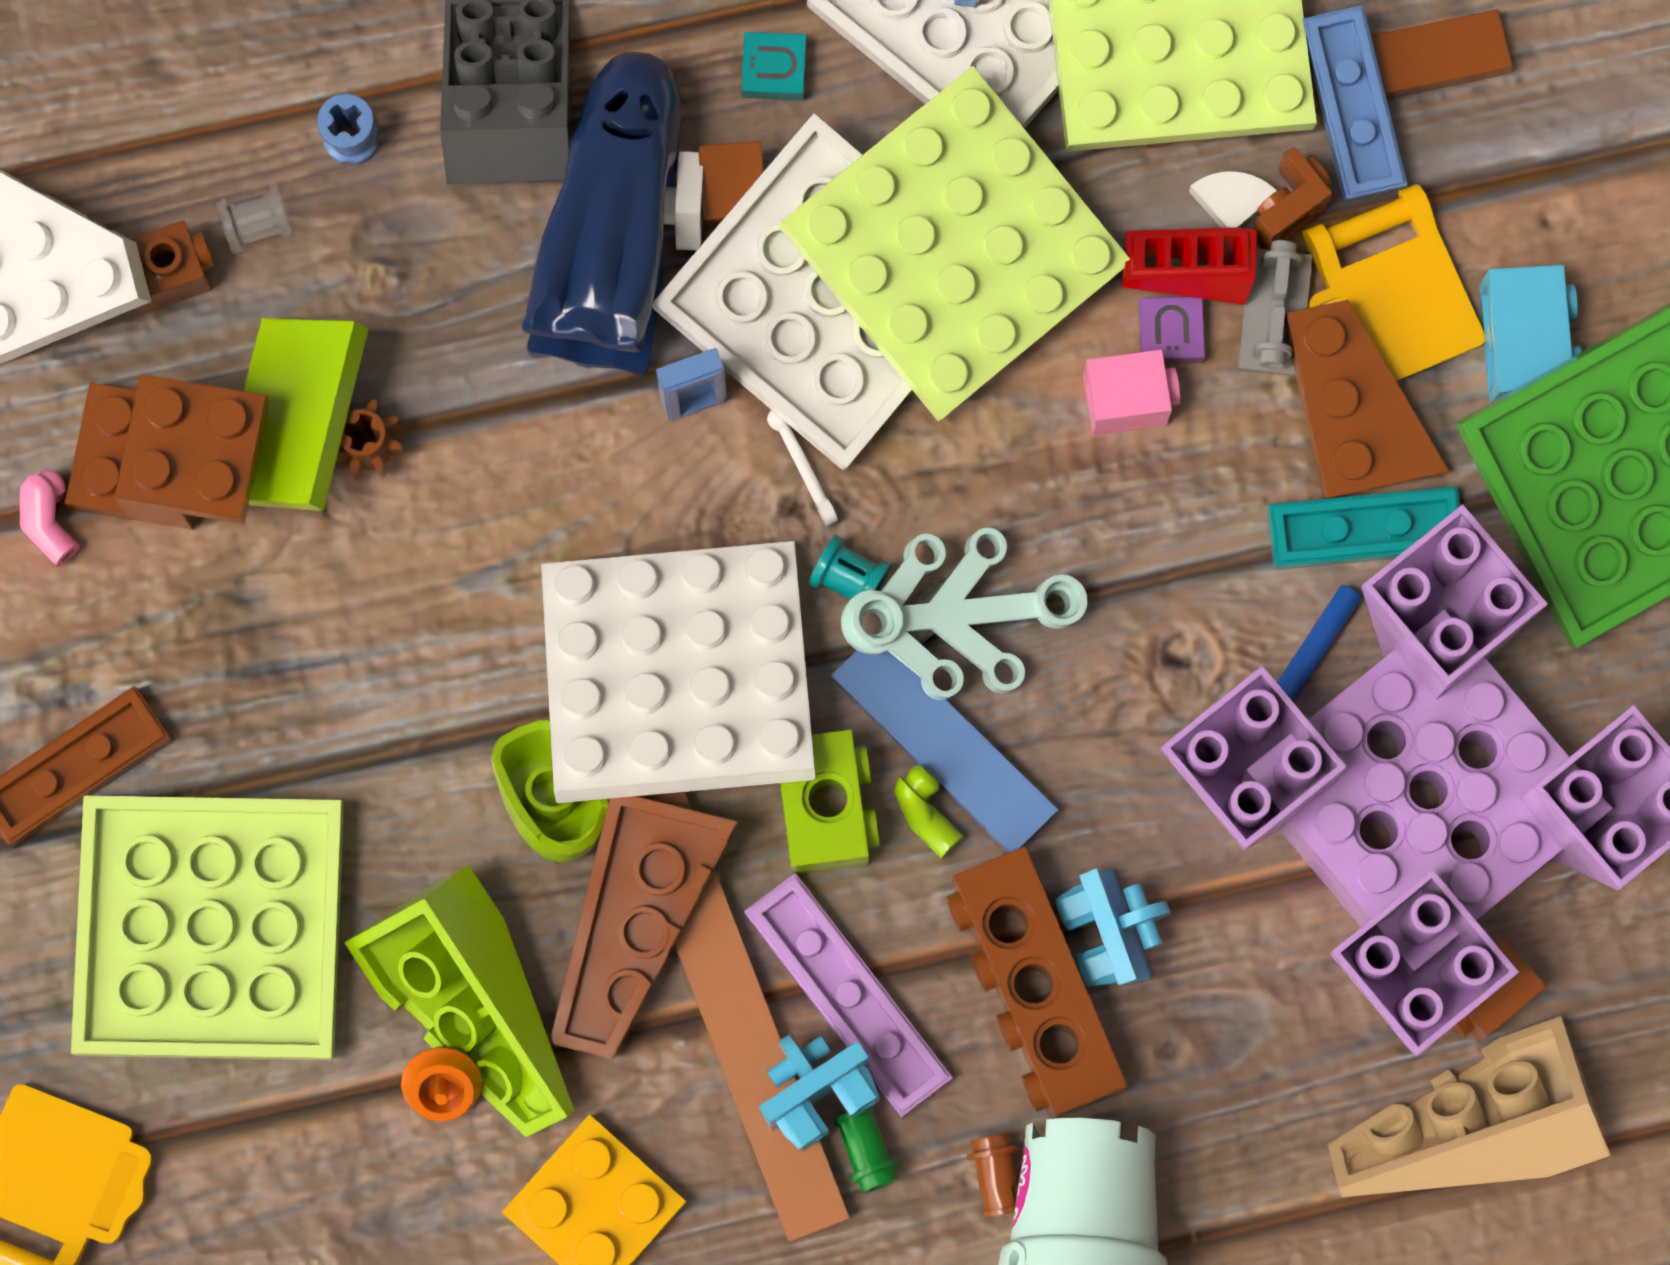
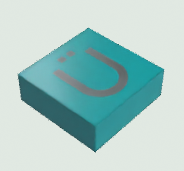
[741,32,806,100]

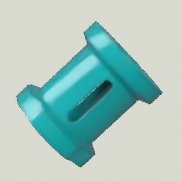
[808,535,891,615]

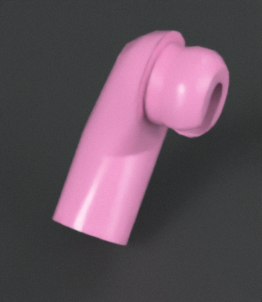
[20,470,80,567]

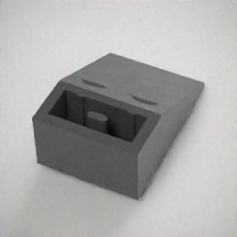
[440,0,572,184]

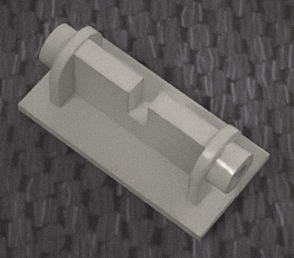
[1238,240,1313,376]

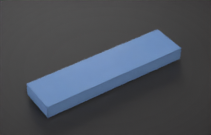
[831,631,1058,853]

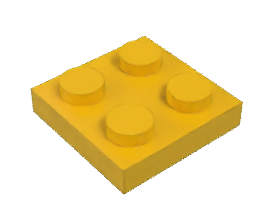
[502,1114,687,1265]

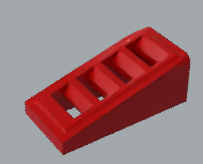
[1122,228,1257,305]

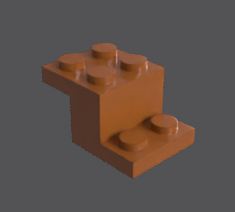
[64,374,269,530]

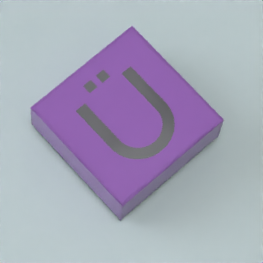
[1138,297,1205,364]

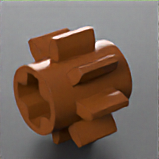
[335,399,404,481]

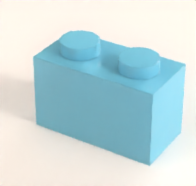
[1479,265,1582,404]

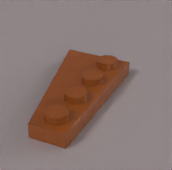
[550,796,739,1059]

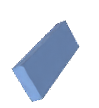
[1302,5,1407,203]

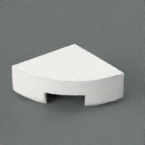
[1189,171,1277,228]

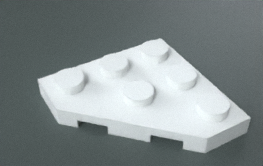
[0,170,151,364]

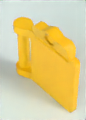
[1302,184,1485,382]
[0,1084,153,1265]

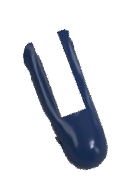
[522,52,681,376]

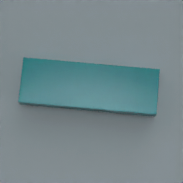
[1267,486,1460,570]

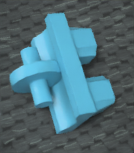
[1055,868,1171,987]
[759,1034,880,1152]

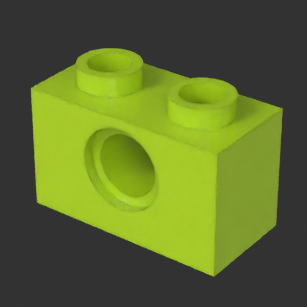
[780,729,880,875]

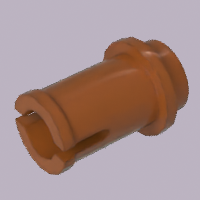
[967,1133,1019,1218]

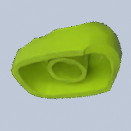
[491,720,608,864]

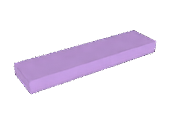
[744,873,953,1119]

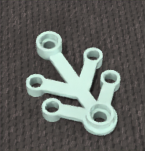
[841,527,1087,700]

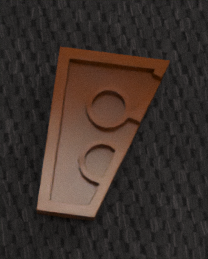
[1284,300,1450,499]

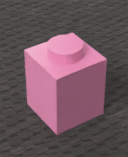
[1083,349,1180,436]

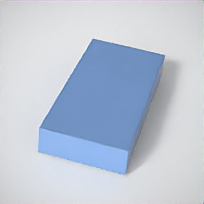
[656,348,727,421]

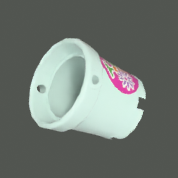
[998,1118,1168,1265]

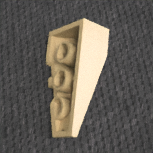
[1328,1016,1611,1197]

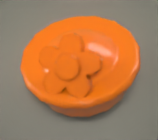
[401,1047,482,1122]

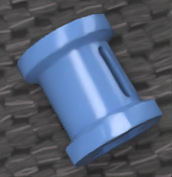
[317,93,379,165]

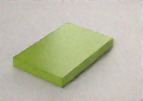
[243,318,369,511]

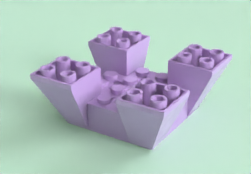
[1160,504,1670,1057]

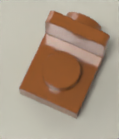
[1254,146,1333,250]

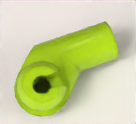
[894,765,964,859]

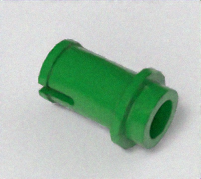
[834,1106,901,1194]

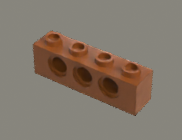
[946,846,1128,1119]

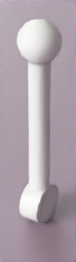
[767,410,838,527]

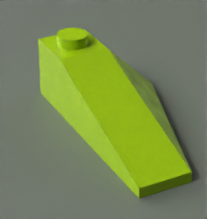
[344,864,575,1137]

